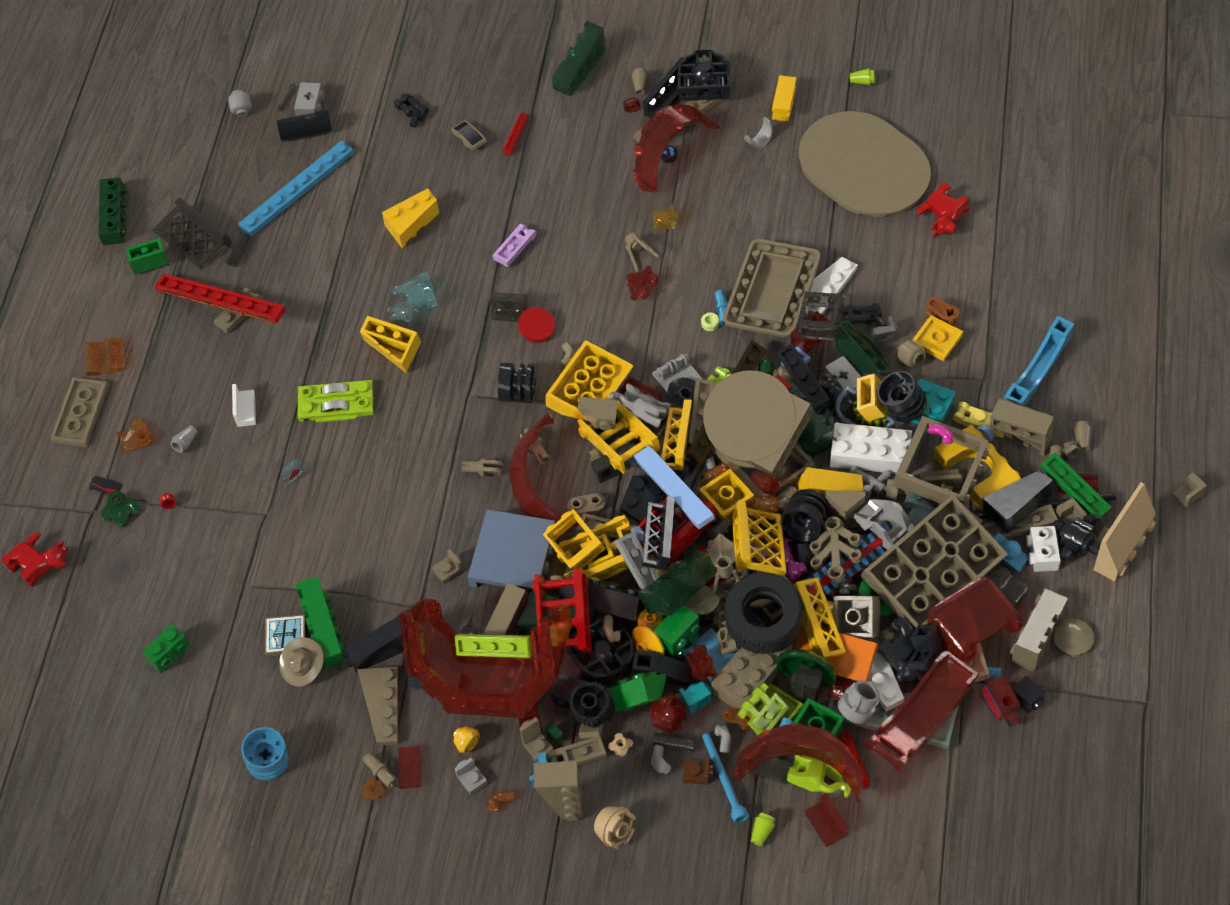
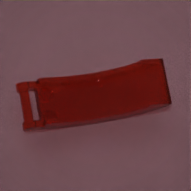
[865,650,979,772]

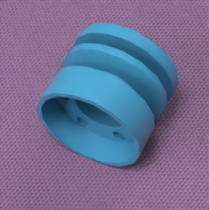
[241,727,289,781]

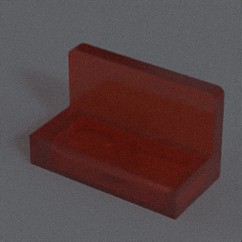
[805,793,849,847]

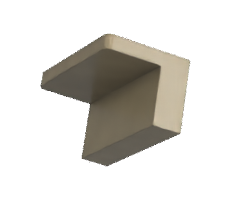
[919,469,962,490]

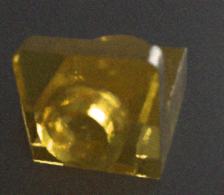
[652,203,678,230]

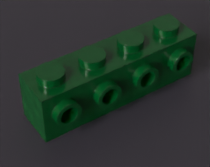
[98,177,127,246]

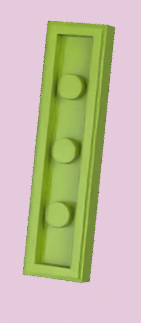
[454,634,533,658]

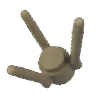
[625,232,659,276]

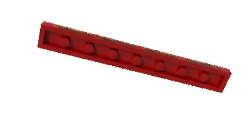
[155,273,286,324]

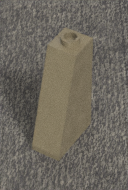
[483,583,534,660]

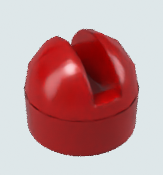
[160,493,176,510]

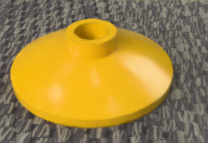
[632,625,664,655]

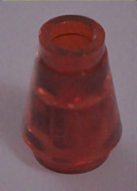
[750,471,780,495]

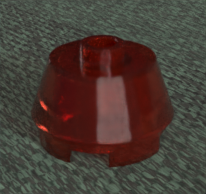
[650,692,686,734]

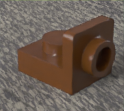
[683,757,714,785]

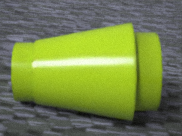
[850,68,875,86]
[750,813,775,847]

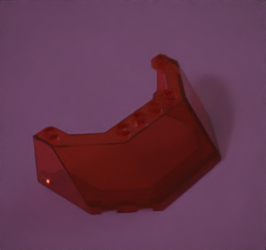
[399,598,572,718]

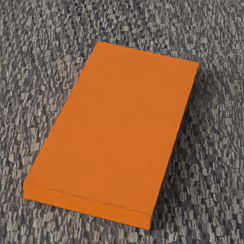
[794,625,879,681]

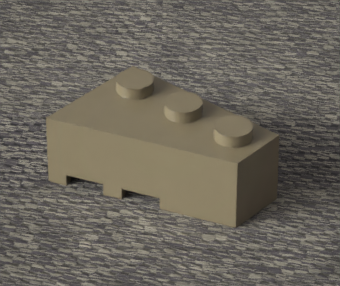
[990,399,1054,456]

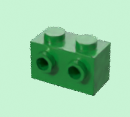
[125,238,169,275]
[142,624,190,674]

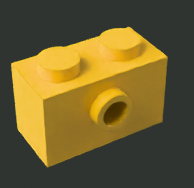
[857,374,885,422]

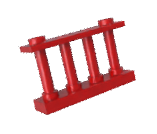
[532,568,592,657]

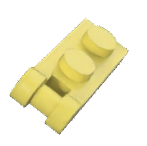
[953,402,1004,438]

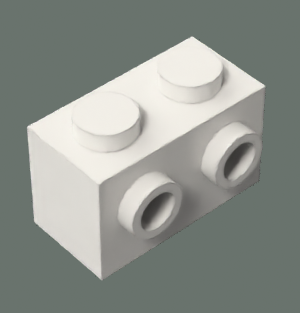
[1026,526,1060,572]

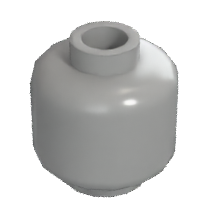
[228,90,252,117]

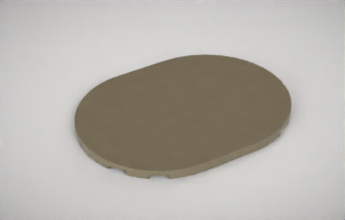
[798,111,931,218]

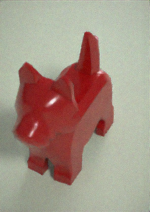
[917,182,969,238]
[1,532,69,587]

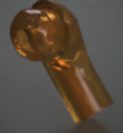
[486,791,515,813]

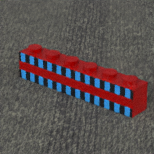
[806,521,892,609]

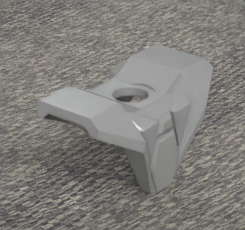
[854,499,914,550]

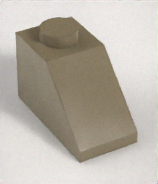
[578,397,617,430]

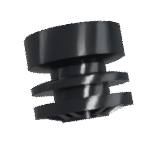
[498,362,536,403]
[877,371,927,422]
[780,489,830,542]

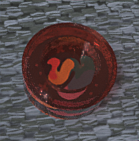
[623,97,641,113]

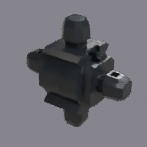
[1052,514,1101,561]

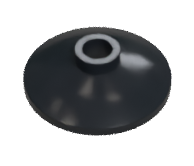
[667,377,695,408]

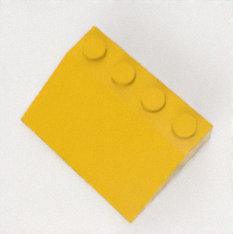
[546,340,634,421]

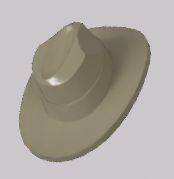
[279,637,324,687]

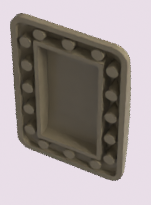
[723,239,820,337]

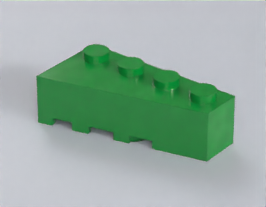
[295,576,346,669]

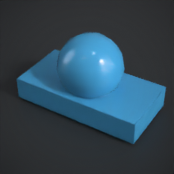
[993,532,1029,573]

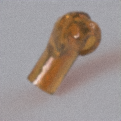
[722,709,751,732]

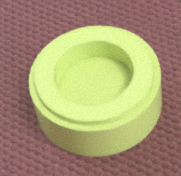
[701,312,720,331]

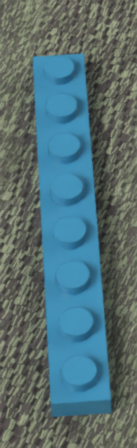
[238,141,354,237]

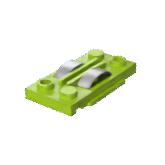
[298,380,374,422]

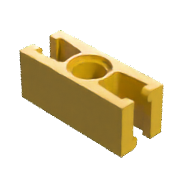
[772,75,797,121]

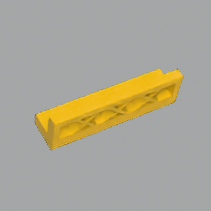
[661,399,692,471]
[793,577,846,660]

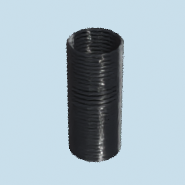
[276,110,332,141]

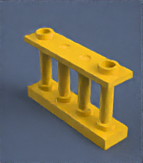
[577,399,661,474]

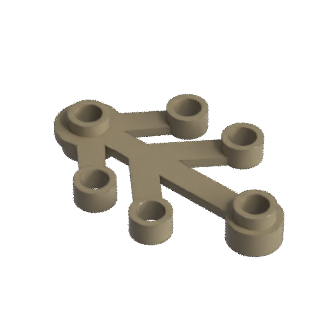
[810,517,863,584]

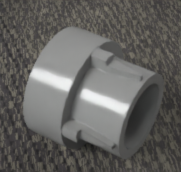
[838,680,880,724]

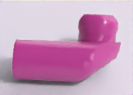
[928,424,954,444]

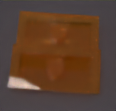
[85,338,125,376]

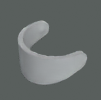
[744,117,773,149]

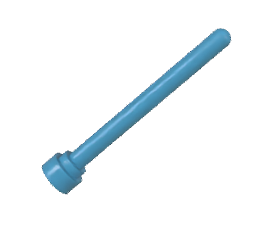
[702,733,750,824]

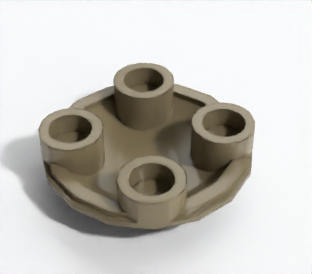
[1053,618,1094,658]

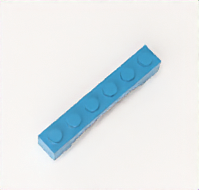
[1004,316,1075,407]

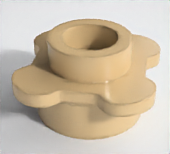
[608,733,633,757]

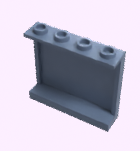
[468,510,558,592]

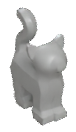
[609,384,671,428]

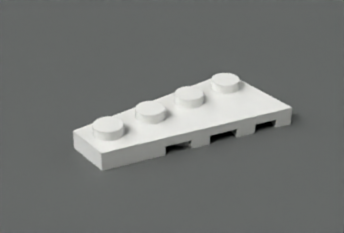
[803,257,858,319]
[863,637,904,712]

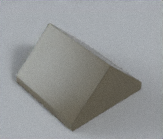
[825,491,866,529]

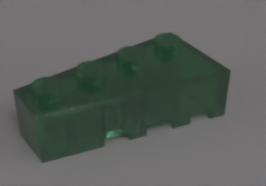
[638,551,717,616]

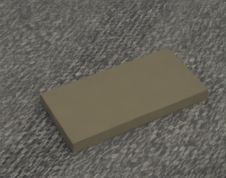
[50,377,109,447]

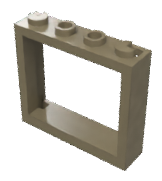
[893,416,990,505]
[712,442,815,510]

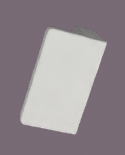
[232,384,256,427]

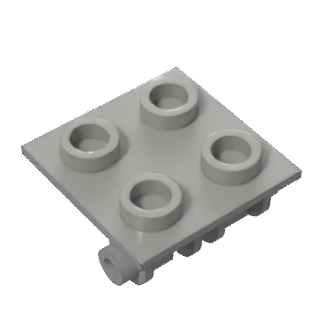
[652,354,702,392]

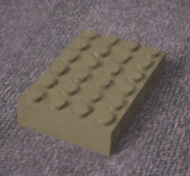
[861,494,1008,628]

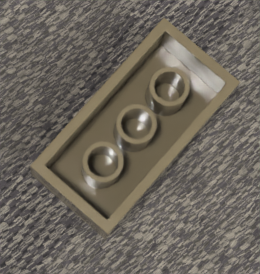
[711,624,793,712]

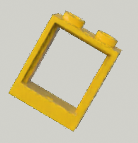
[543,509,606,571]

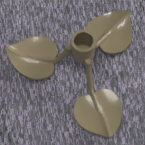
[685,533,774,615]

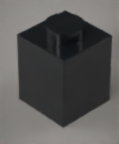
[1011,676,1045,714]

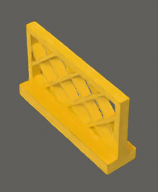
[732,501,786,576]

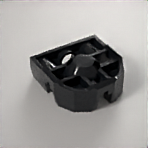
[678,50,730,101]
[563,614,634,686]

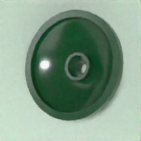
[776,649,837,687]

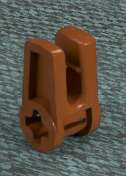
[925,297,959,328]

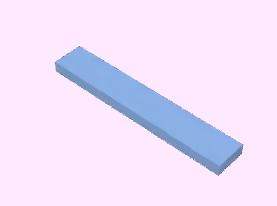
[634,446,715,529]

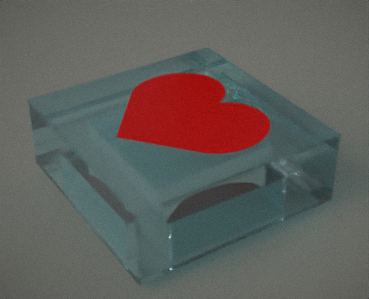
[281,459,302,484]

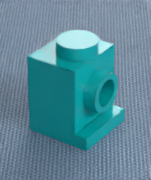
[679,681,712,714]

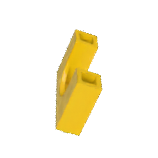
[934,424,1021,510]

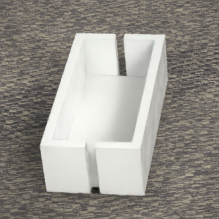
[830,423,912,474]

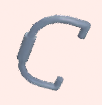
[835,385,895,428]

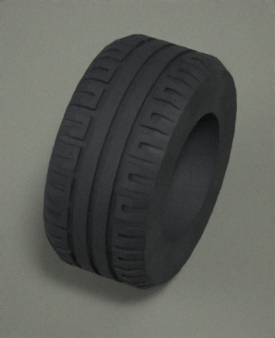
[724,572,803,654]

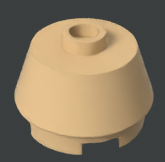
[594,806,636,849]

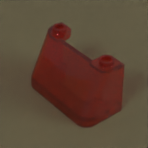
[927,576,1023,666]

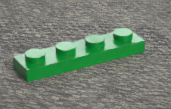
[1040,453,1112,522]

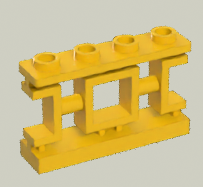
[554,515,632,580]

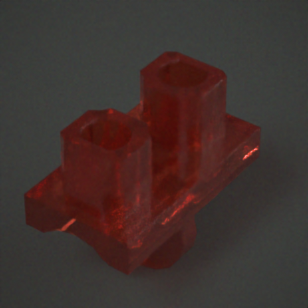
[626,265,659,301]
[686,645,717,681]

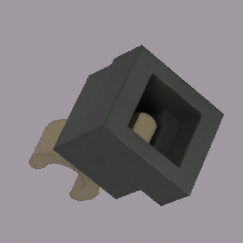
[589,449,615,483]

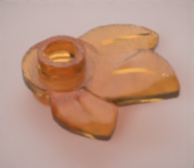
[117,418,153,451]

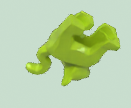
[787,748,852,798]

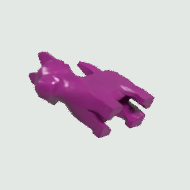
[750,538,807,585]

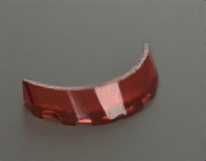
[633,104,720,193]
[510,413,579,529]
[733,724,863,803]

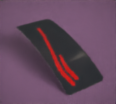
[85,476,123,495]

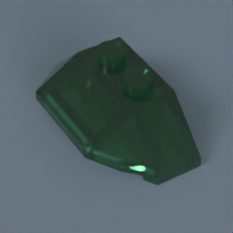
[834,320,892,376]

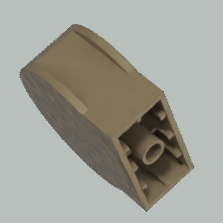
[703,371,814,479]

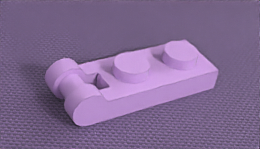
[493,223,537,267]

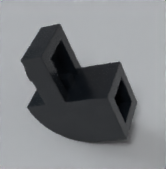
[907,625,943,671]

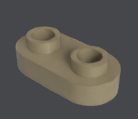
[567,493,606,517]

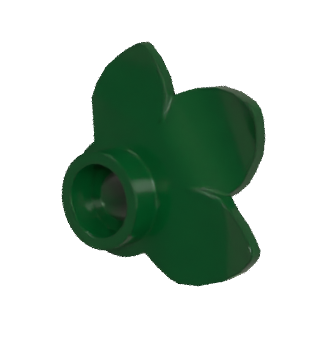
[101,491,140,528]

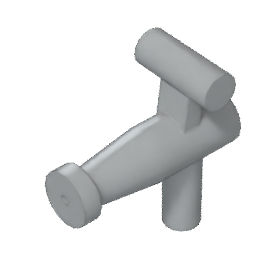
[849,466,891,504]

